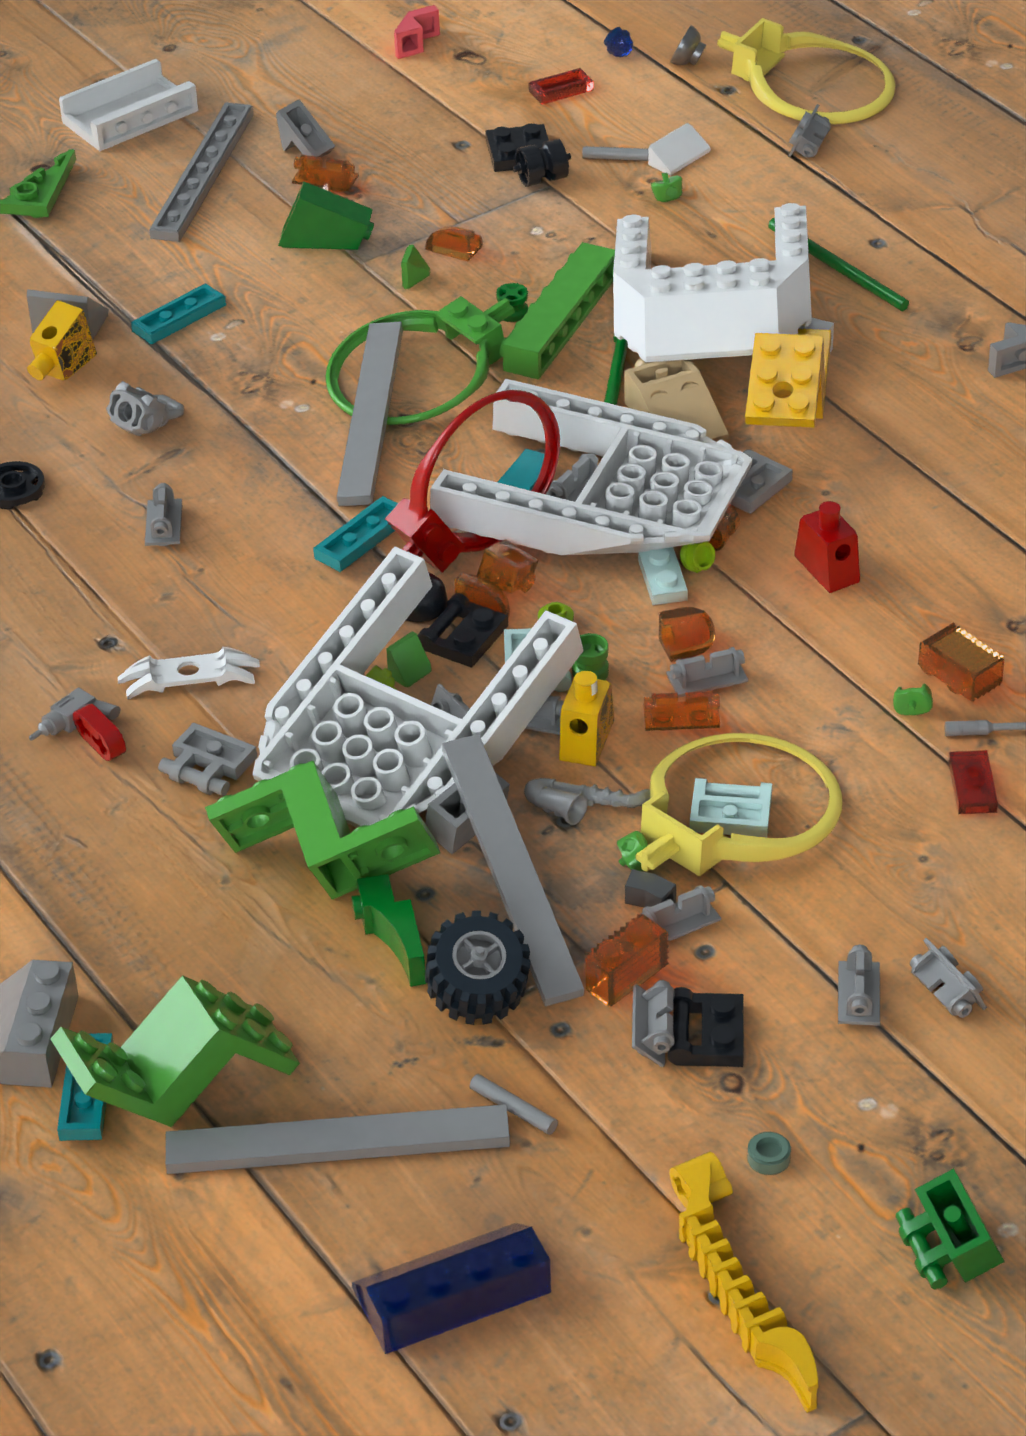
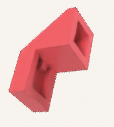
[394,5,440,59]

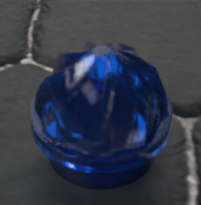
[603,27,634,57]

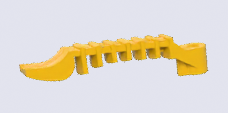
[669,1152,818,1413]

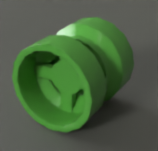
[572,633,609,680]

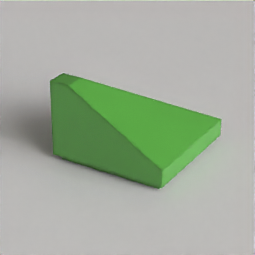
[401,245,430,289]

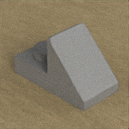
[276,99,335,164]
[988,322,1026,378]

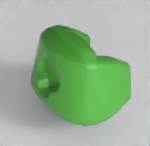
[651,172,683,202]
[893,684,933,715]
[617,831,648,872]

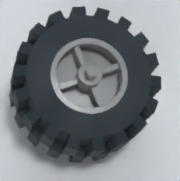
[425,911,531,1025]

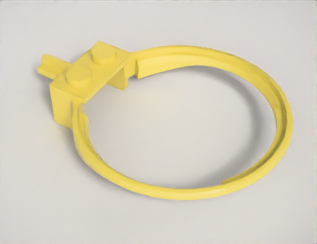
[717,18,895,124]
[636,733,843,877]

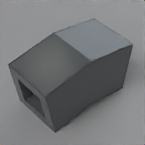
[625,869,676,908]

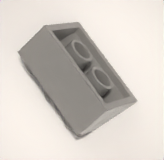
[0,960,79,1088]

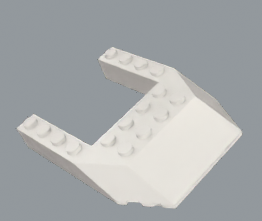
[613,203,812,362]
[430,379,753,555]
[252,546,584,828]

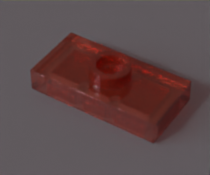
[948,750,998,814]

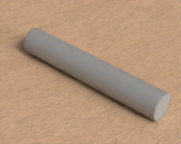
[582,146,648,161]
[470,1074,558,1135]

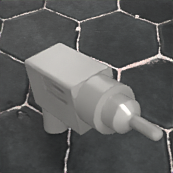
[29,688,121,741]

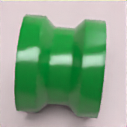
[496,283,528,322]

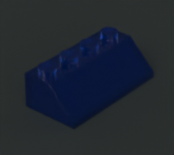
[352,1223,551,1354]

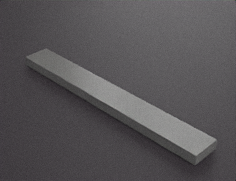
[149,102,254,242]
[337,322,403,506]
[442,734,584,1007]
[166,1104,510,1174]

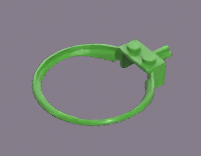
[326,296,515,425]

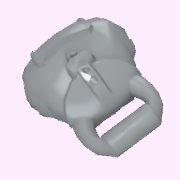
[106,381,184,436]

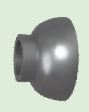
[670,25,706,65]

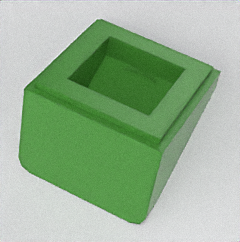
[386,631,432,687]

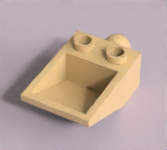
[624,358,729,442]

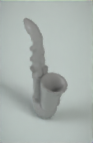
[524,778,650,825]

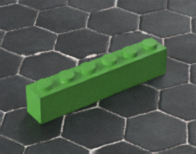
[500,242,615,380]

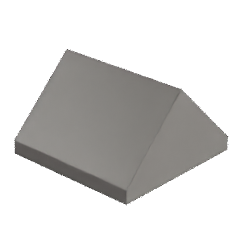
[26,289,109,339]

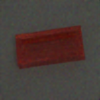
[529,68,594,105]

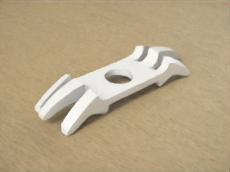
[117,646,260,699]

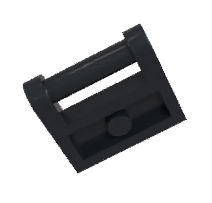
[417,593,508,668]
[668,987,744,1067]

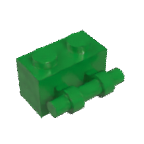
[895,1168,1005,1290]

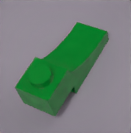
[351,874,426,987]

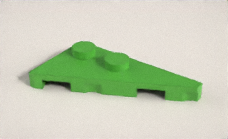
[0,149,76,218]

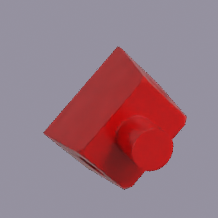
[794,501,860,593]

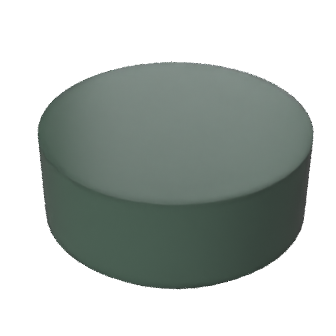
[747,1132,791,1175]

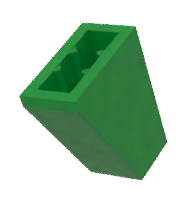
[278,181,374,250]

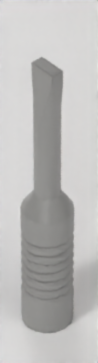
[944,720,1026,736]

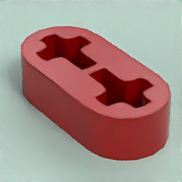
[73,704,126,761]

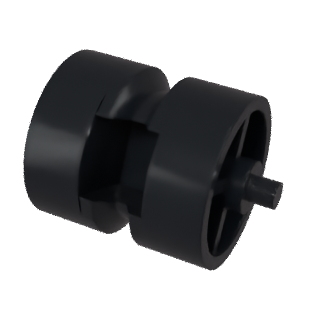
[513,139,571,187]

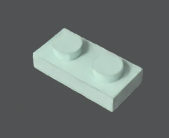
[638,547,688,605]

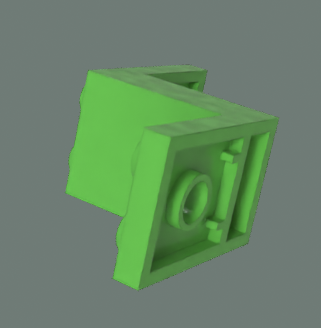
[205,761,440,900]
[51,975,300,1127]

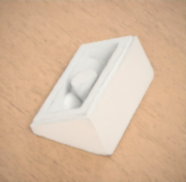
[648,123,711,176]

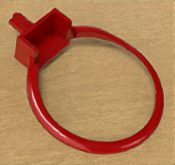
[385,390,560,573]

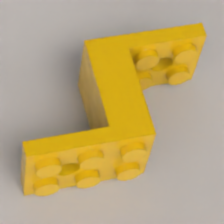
[745,329,831,428]

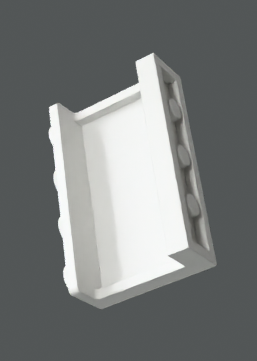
[59,59,198,151]

